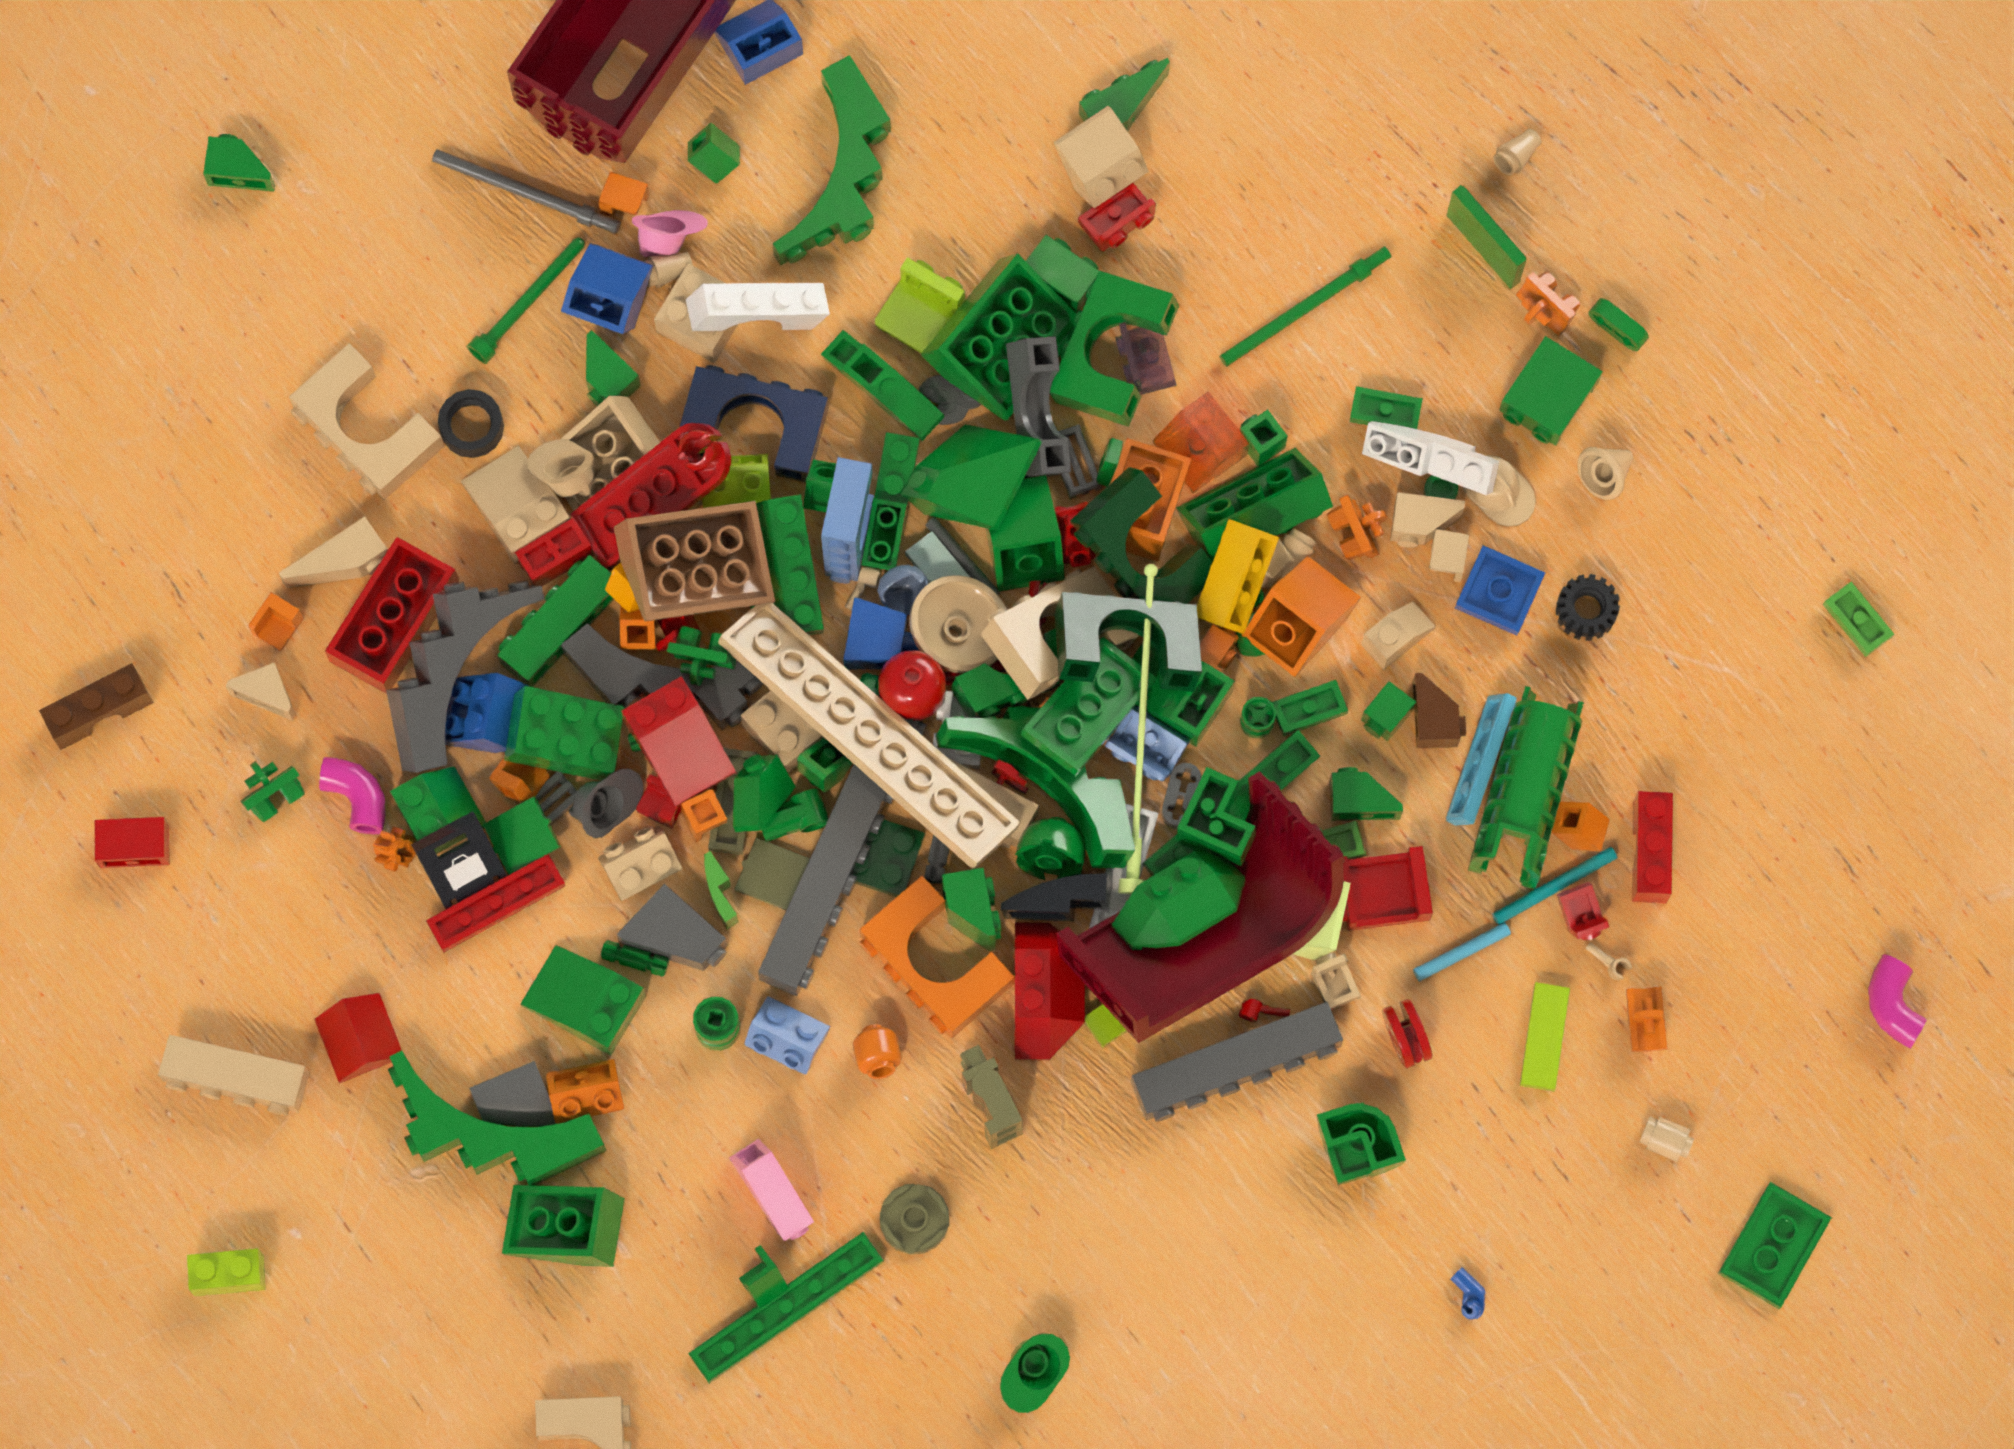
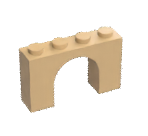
[289,343,444,500]
[981,566,1138,700]
[535,1396,631,1449]

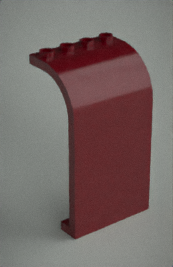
[1057,771,1345,1043]

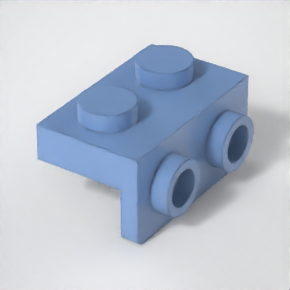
[1105,706,1191,781]
[744,996,830,1074]

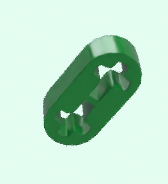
[1588,298,1649,352]

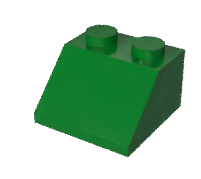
[390,766,486,854]

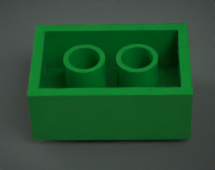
[504,686,624,781]

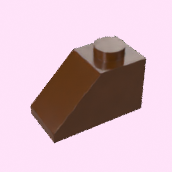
[1413,673,1466,749]

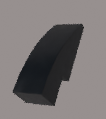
[1001,873,1112,922]

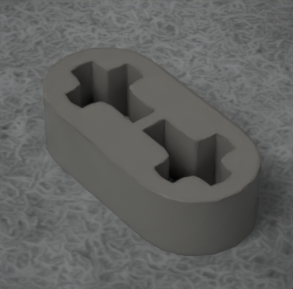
[1162,763,1201,829]

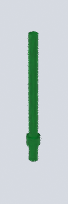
[1219,246,1392,367]

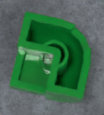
[1317,1103,1406,1186]

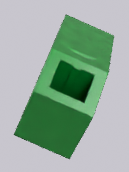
[1079,58,1170,132]

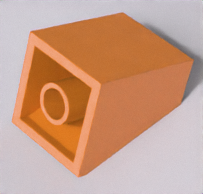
[1241,556,1361,677]

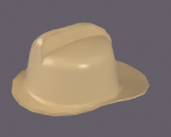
[527,440,593,497]
[1463,455,1536,527]

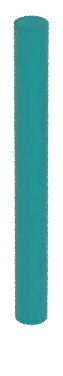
[1492,847,1618,925]

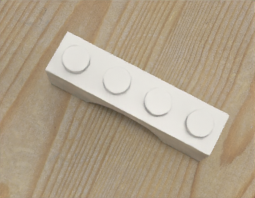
[686,283,830,331]

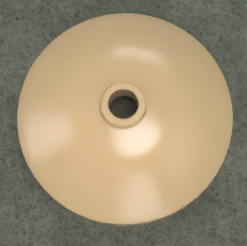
[909,575,1007,674]

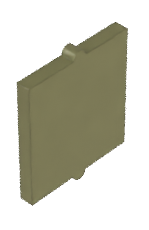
[735,838,810,910]

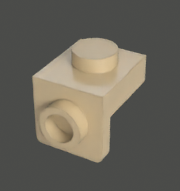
[1311,953,1361,1010]

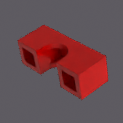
[1632,791,1673,903]

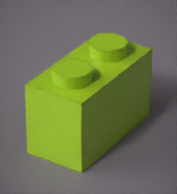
[187,1248,266,1296]

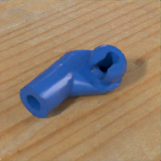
[1450,1267,1485,1320]

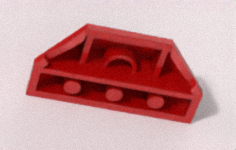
[1015,922,1085,1060]

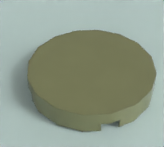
[880,1184,949,1255]

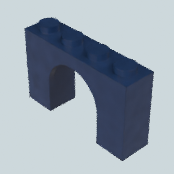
[679,365,829,483]

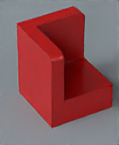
[636,774,681,829]

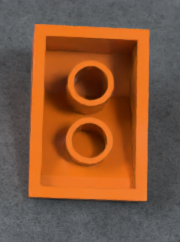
[1112,438,1192,562]

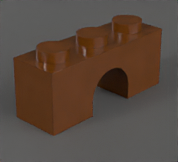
[39,663,154,750]

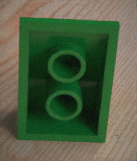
[520,945,646,1056]
[502,1185,625,1267]

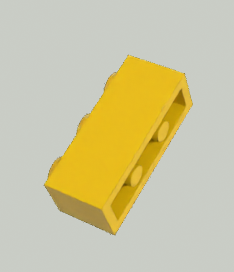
[1197,519,1279,634]

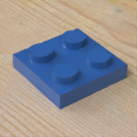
[1455,545,1545,636]

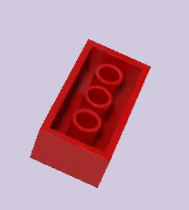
[325,537,459,694]

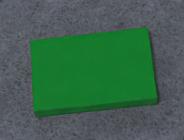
[1446,185,1527,289]
[1718,1182,1832,1309]

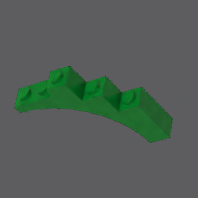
[773,55,891,266]
[936,705,1135,868]
[388,1051,606,1185]

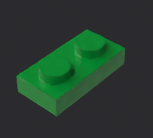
[1349,386,1423,429]
[1272,680,1348,737]

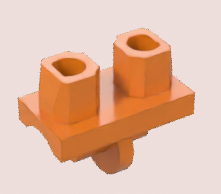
[1516,272,1580,336]
[1327,495,1388,560]
[1626,987,1667,1052]

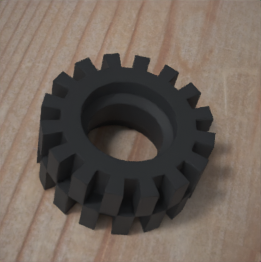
[1555,574,1620,641]

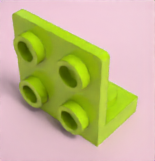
[702,454,771,508]

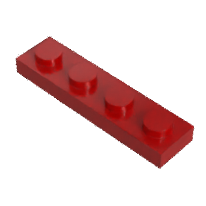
[426,854,566,953]

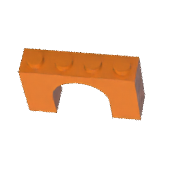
[859,875,1015,1038]

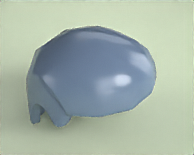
[877,565,929,615]

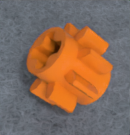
[373,826,416,872]

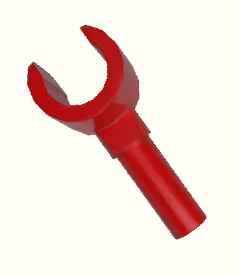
[1239,999,1290,1022]

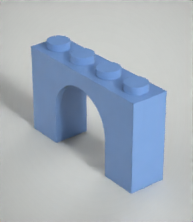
[821,457,874,584]

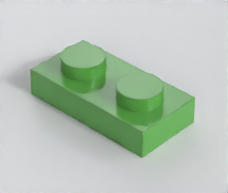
[1823,581,1894,657]

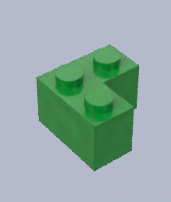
[1177,767,1256,866]

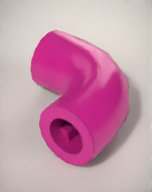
[319,757,386,835]
[1868,954,1927,1049]

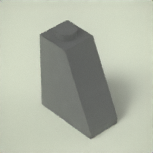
[617,884,727,971]

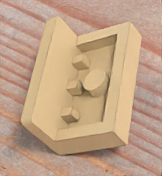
[598,826,683,901]

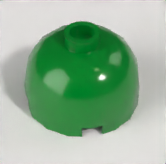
[1015,817,1086,880]

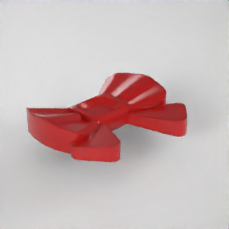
[991,760,1029,794]

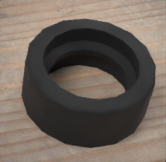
[438,389,504,458]

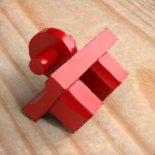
[1054,501,1096,567]

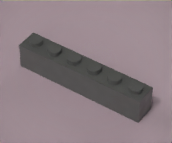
[1131,1001,1343,1122]

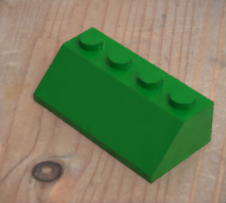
[1176,448,1333,562]
[750,494,824,635]

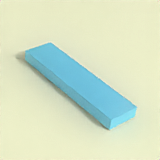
[1446,693,1517,826]

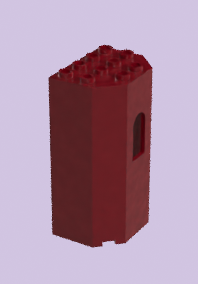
[507,0,736,163]

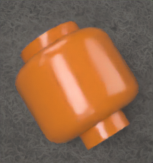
[853,1024,902,1079]

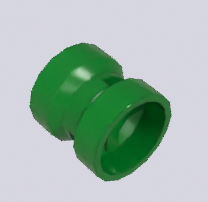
[1240,697,1276,739]

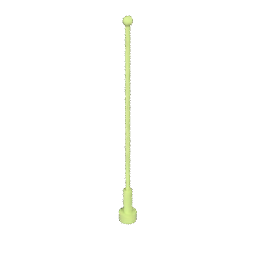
[1118,564,1158,895]

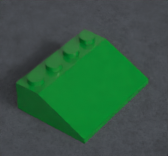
[921,253,1076,421]

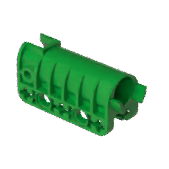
[1468,686,1584,890]

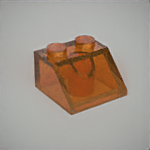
[1153,391,1249,494]

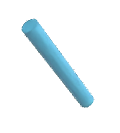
[1413,922,1511,982]

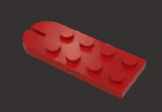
[570,423,731,570]

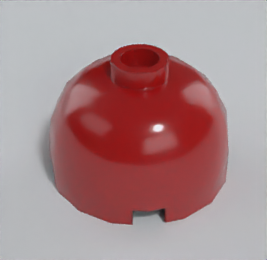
[878,650,946,721]

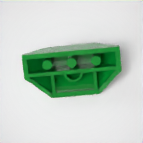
[1112,851,1246,950]

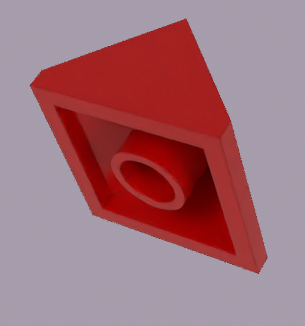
[314,993,402,1084]

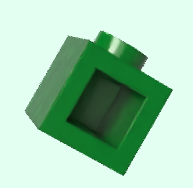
[1238,409,1288,466]

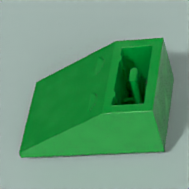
[1132,642,1235,747]

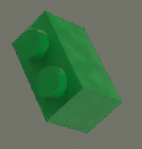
[1026,235,1099,314]

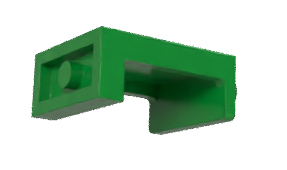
[1499,336,1603,446]

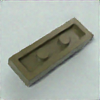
[708,748,757,855]

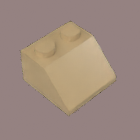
[1054,106,1149,208]

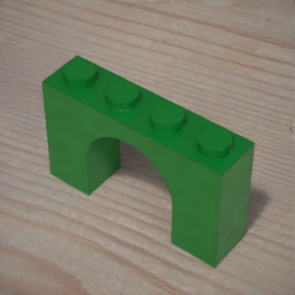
[1050,270,1179,427]

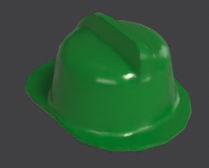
[1000,1333,1070,1413]

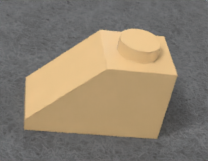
[1390,492,1465,548]
[1361,601,1436,670]

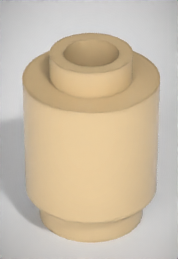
[1639,1117,1694,1162]

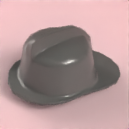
[569,768,643,838]

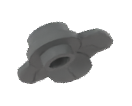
[919,375,981,425]

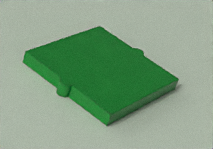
[483,796,561,875]

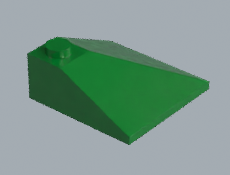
[902,424,1042,530]

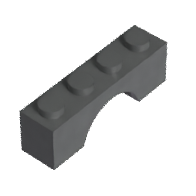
[1006,336,1071,478]

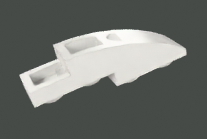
[1362,421,1499,495]

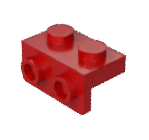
[1078,183,1156,252]

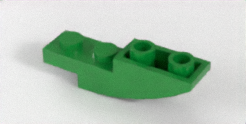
[821,330,945,442]
[861,432,920,570]

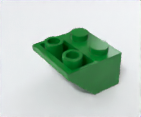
[942,868,1001,951]

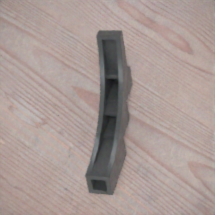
[386,580,544,773]
[561,623,763,730]

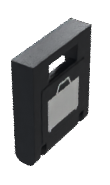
[411,811,507,909]

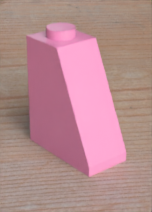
[729,1139,814,1241]

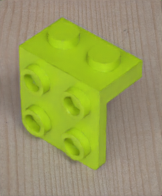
[875,257,965,353]

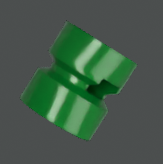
[693,997,740,1051]

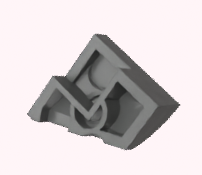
[469,1061,560,1127]

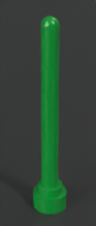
[466,237,585,364]

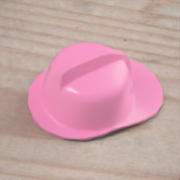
[632,210,708,257]

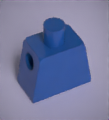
[844,598,920,670]

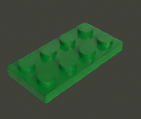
[1020,637,1157,777]

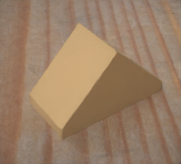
[226,663,295,721]

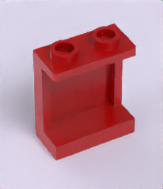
[1343,846,1433,931]

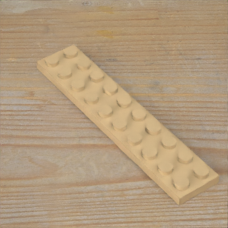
[718,603,1021,869]

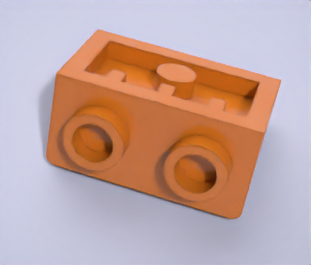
[546,1059,624,1124]

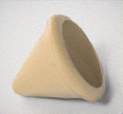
[1577,447,1633,500]

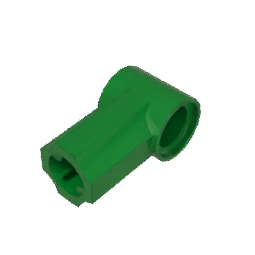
[761,789,829,842]

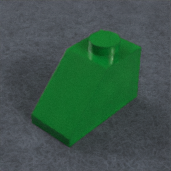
[203,134,275,192]
[586,330,641,406]
[797,737,852,793]
[733,754,796,832]
[1330,767,1403,821]

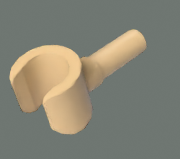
[845,567,881,611]
[1586,942,1632,980]

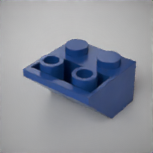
[714,0,803,85]
[561,243,653,334]
[445,673,528,753]

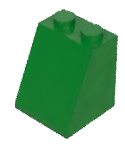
[985,475,1065,592]

